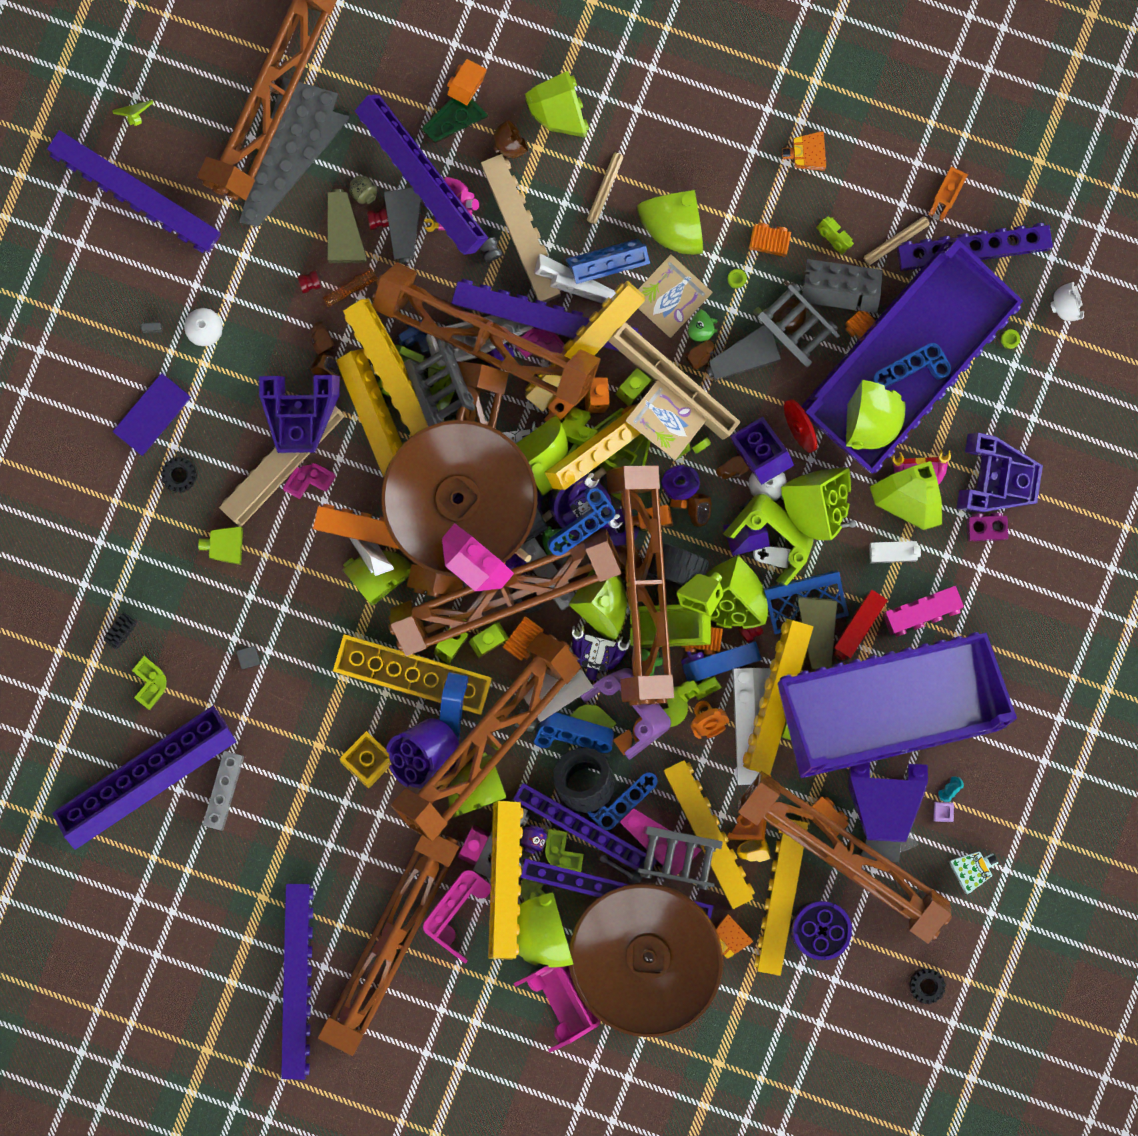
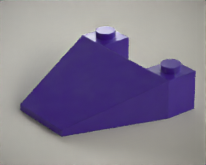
[259,375,340,453]
[956,433,1043,512]
[848,762,928,842]

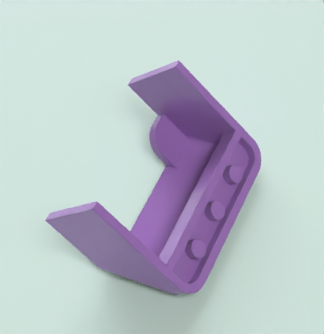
[580,668,671,760]

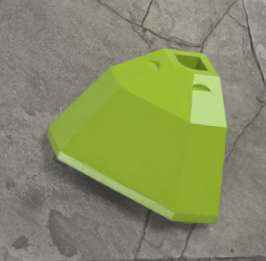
[525,71,589,137]
[869,461,942,530]

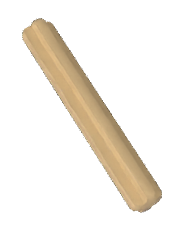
[587,152,623,224]
[863,216,930,265]

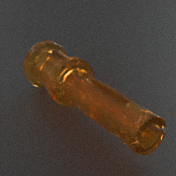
[323,267,378,308]

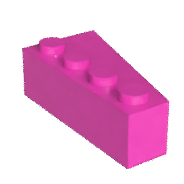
[882,586,964,637]

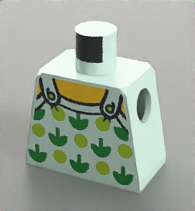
[948,851,998,894]

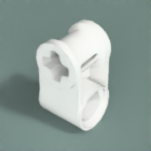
[753,546,791,568]

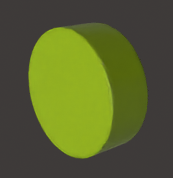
[727,269,747,289]
[1001,329,1020,349]
[692,437,711,454]

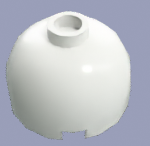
[1051,282,1084,321]
[184,308,223,346]
[749,472,787,501]

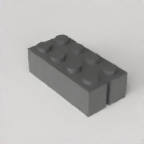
[802,259,883,313]

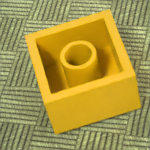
[340,731,391,789]

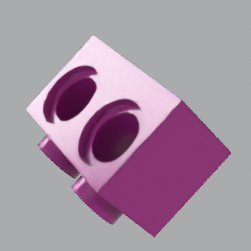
[967,513,1009,542]

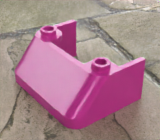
[423,870,491,964]
[513,965,601,1053]

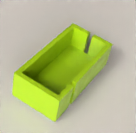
[630,605,711,648]

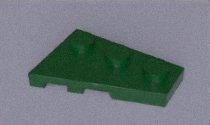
[421,98,488,143]

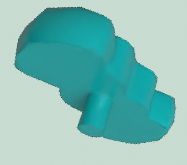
[938,776,964,802]

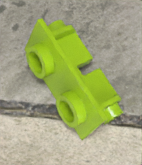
[816,216,854,255]

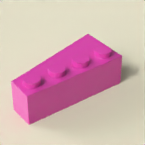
[620,808,701,875]

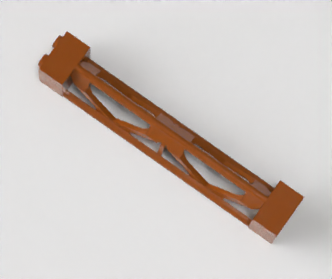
[197,0,337,201]
[372,262,600,406]
[407,361,509,598]
[606,466,674,706]
[388,528,622,656]
[391,632,582,842]
[738,771,952,944]
[318,832,460,1056]

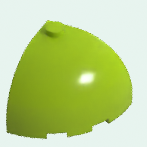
[637,190,703,255]
[846,380,905,450]
[516,415,568,496]
[781,467,851,540]
[342,550,411,606]
[691,555,768,629]
[568,570,627,640]
[448,752,507,818]
[516,892,573,967]

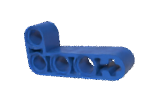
[872,343,951,389]
[548,486,615,556]
[682,642,762,682]
[440,672,468,741]
[534,712,614,753]
[587,772,658,830]

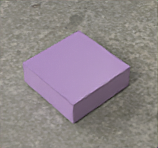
[933,802,954,822]

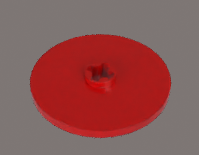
[784,399,817,453]

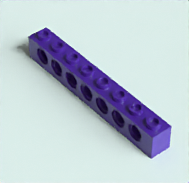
[897,223,1053,271]
[513,783,657,870]

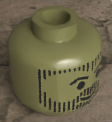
[349,176,377,204]

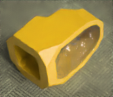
[737,839,771,862]

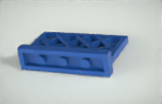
[566,239,650,284]
[763,570,849,634]

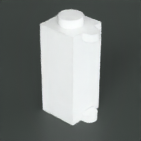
[869,541,921,563]

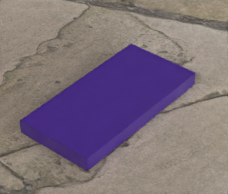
[113,373,191,456]

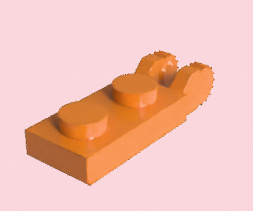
[928,166,968,222]

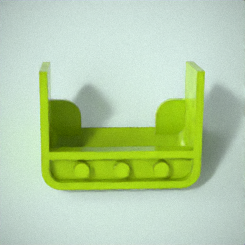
[723,494,813,586]

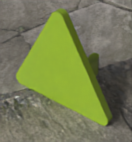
[113,100,153,126]

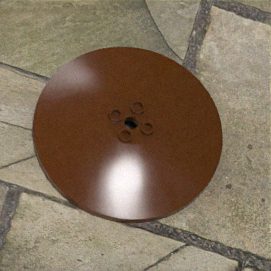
[381,420,537,577]
[569,883,723,1037]

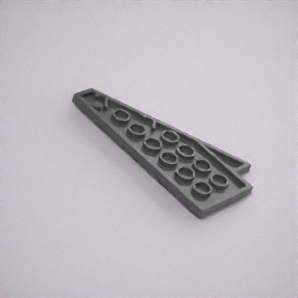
[239,77,350,228]

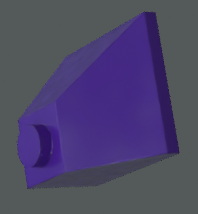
[723,523,770,556]

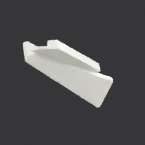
[534,254,615,303]
[350,538,393,576]

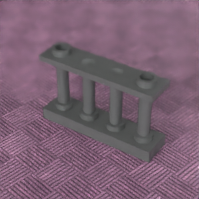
[753,280,840,367]
[404,340,475,426]
[635,826,723,890]

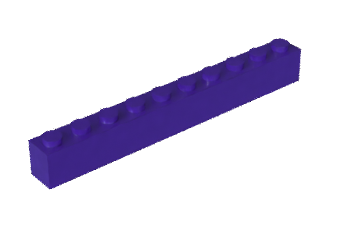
[355,94,488,255]
[47,130,221,254]
[450,279,642,352]
[519,859,713,919]
[281,884,314,1080]

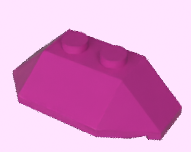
[442,523,514,591]

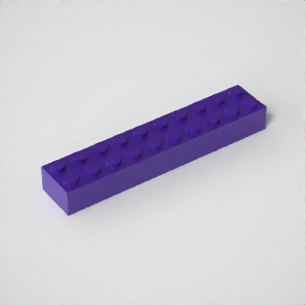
[52,705,237,850]

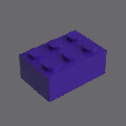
[730,417,794,485]

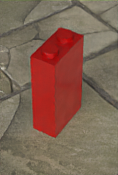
[833,590,888,661]

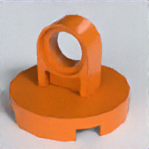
[691,701,729,739]

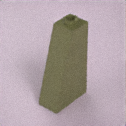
[328,189,367,263]
[797,596,837,670]

